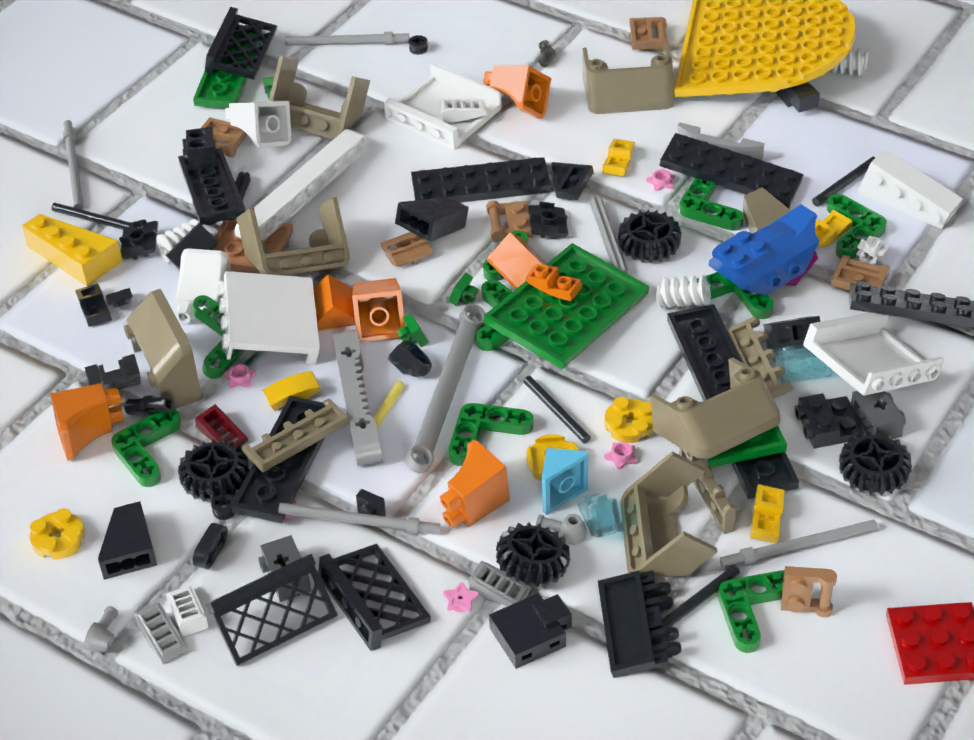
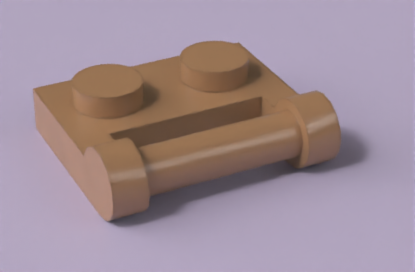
[629,17,670,52]
[201,117,248,157]
[486,201,533,241]
[831,255,890,290]
[781,566,837,618]

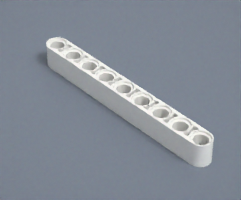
[235,129,369,241]

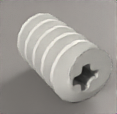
[832,48,869,76]
[156,219,204,263]
[656,275,711,308]

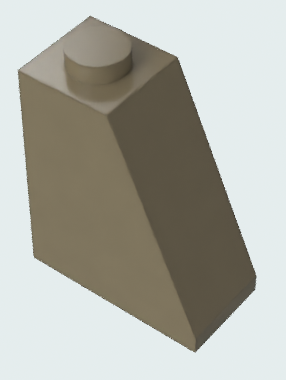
[743,187,791,233]

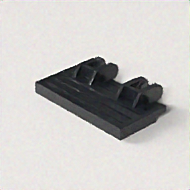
[598,570,682,678]

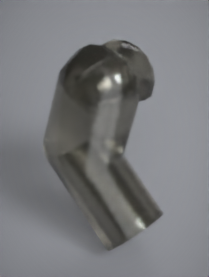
[538,40,556,68]

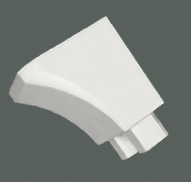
[225,101,291,147]
[175,249,231,324]

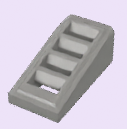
[469,561,532,606]
[135,602,188,664]

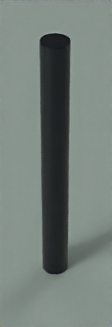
[812,156,876,206]
[51,202,132,230]
[523,376,591,444]
[656,565,740,630]

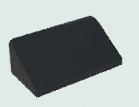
[165,223,219,271]

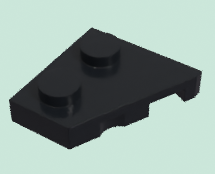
[551,162,594,200]

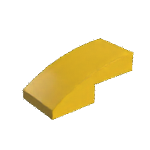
[602,139,635,176]
[815,210,853,248]
[263,371,322,411]
[750,484,785,544]

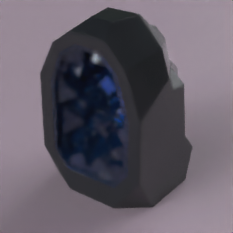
[388,340,432,377]

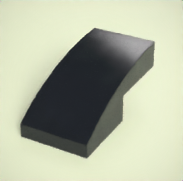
[75,283,112,327]

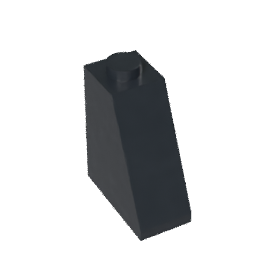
[395,198,469,242]
[98,501,157,580]

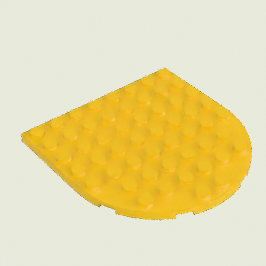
[674,0,856,98]

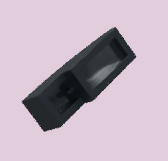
[775,82,820,113]

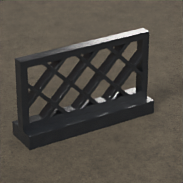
[204,7,277,80]
[318,543,431,651]
[205,554,338,666]

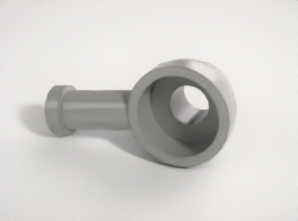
[536,514,587,545]
[83,606,118,652]

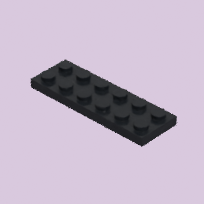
[659,133,804,208]
[178,148,246,225]
[411,157,551,203]
[849,281,974,328]
[231,396,325,523]

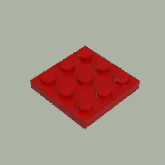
[886,602,974,685]

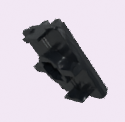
[528,202,568,239]
[119,219,158,260]

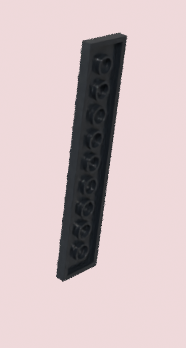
[667,304,799,499]

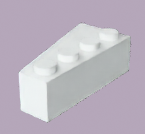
[857,148,963,229]

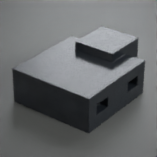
[84,354,141,390]
[489,593,572,669]

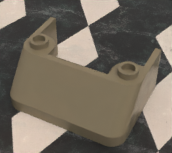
[582,42,675,114]
[269,56,371,140]
[237,197,350,276]
[123,289,202,409]
[650,357,780,459]
[620,451,718,578]

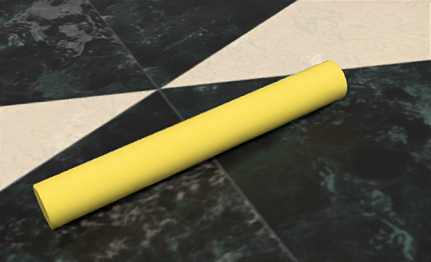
[373,381,405,429]

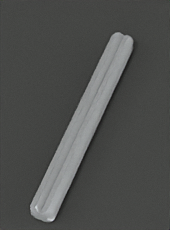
[590,196,628,274]

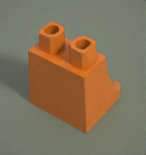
[483,65,552,119]
[352,278,405,342]
[50,383,124,461]
[440,440,510,528]

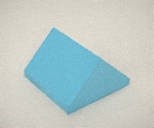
[542,448,588,515]

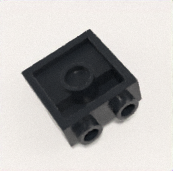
[794,393,864,449]

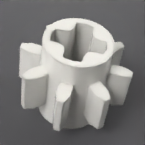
[856,236,888,265]

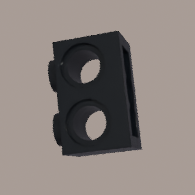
[182,127,217,170]
[763,316,820,349]

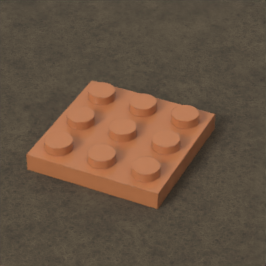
[212,220,293,274]

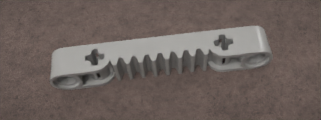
[332,329,383,466]

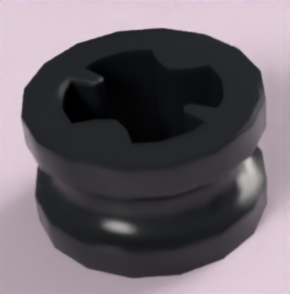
[409,35,428,55]
[211,494,235,520]

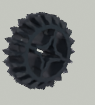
[618,210,682,263]
[839,431,912,496]
[178,438,250,502]
[496,522,570,587]

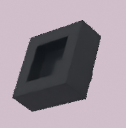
[105,288,133,308]
[356,489,386,517]

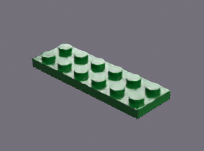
[193,25,265,108]

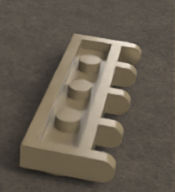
[726,317,793,399]
[242,398,349,472]
[679,448,737,534]

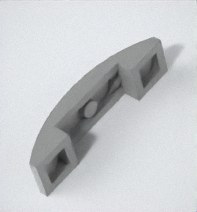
[678,122,765,161]

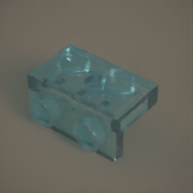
[774,346,833,383]

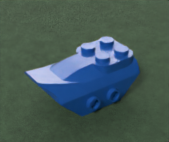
[708,204,820,296]

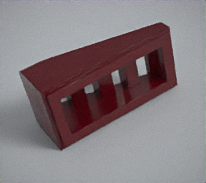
[195,404,248,447]

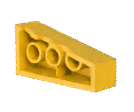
[22,214,123,286]

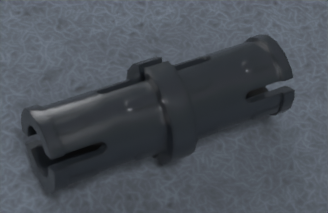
[124,395,174,415]

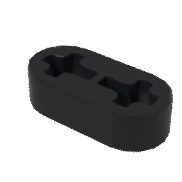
[192,523,228,570]

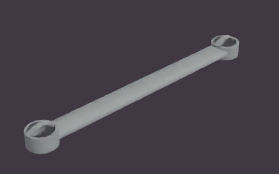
[405,304,486,473]

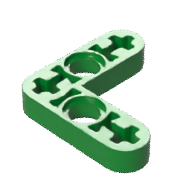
[679,178,744,231]
[827,194,887,259]
[689,272,774,319]
[476,280,513,351]
[191,295,245,379]
[449,403,534,466]
[111,409,181,487]
[718,570,785,653]

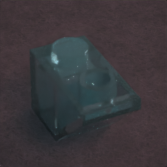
[578,493,624,537]

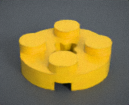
[605,397,654,443]
[526,434,579,481]
[30,508,85,559]

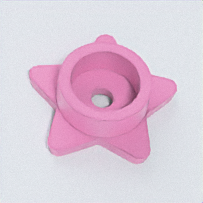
[646,169,675,191]
[224,364,256,388]
[604,442,638,469]
[443,582,479,612]

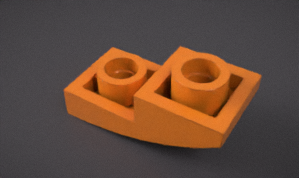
[525,264,582,301]

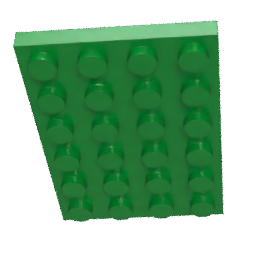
[483,243,650,369]

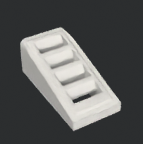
[440,99,487,124]
[166,585,209,637]

